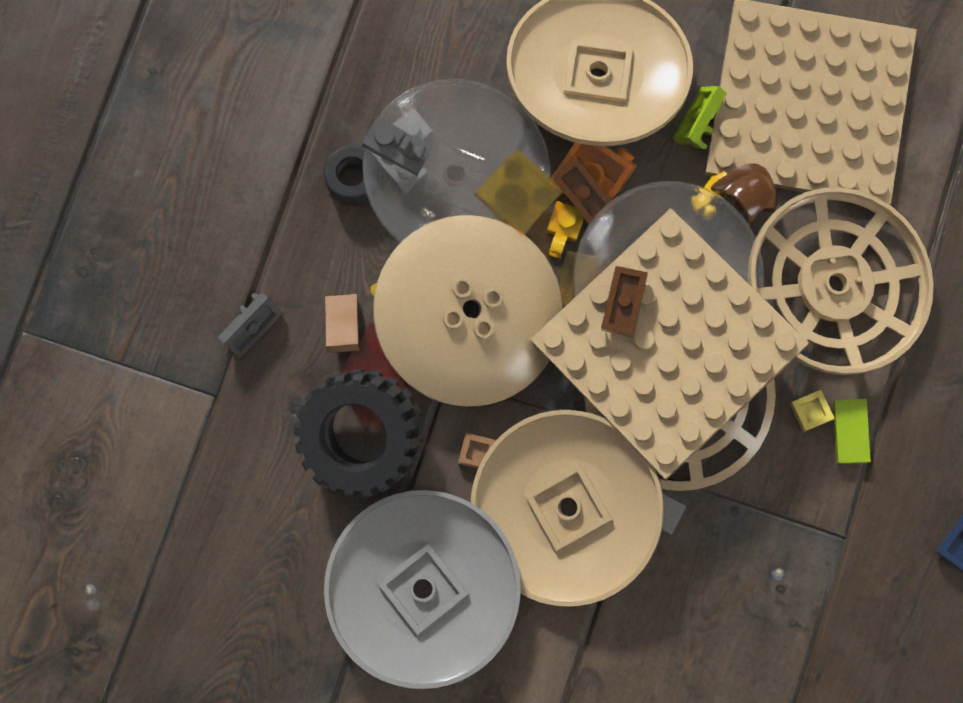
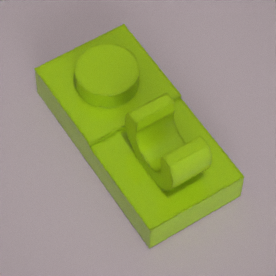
[672,86,727,149]

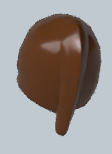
[711,163,777,231]

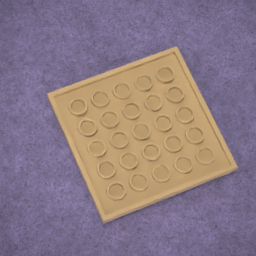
[704,0,917,205]
[530,208,809,480]

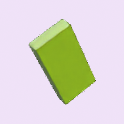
[833,399,871,464]

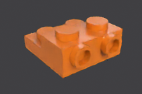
[548,142,637,200]

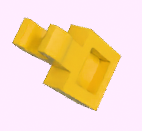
[546,201,584,259]

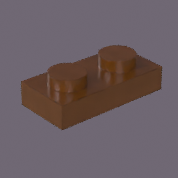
[552,157,618,227]
[601,266,648,338]

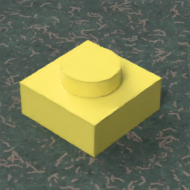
[790,390,835,432]

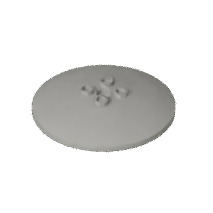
[324,490,521,689]

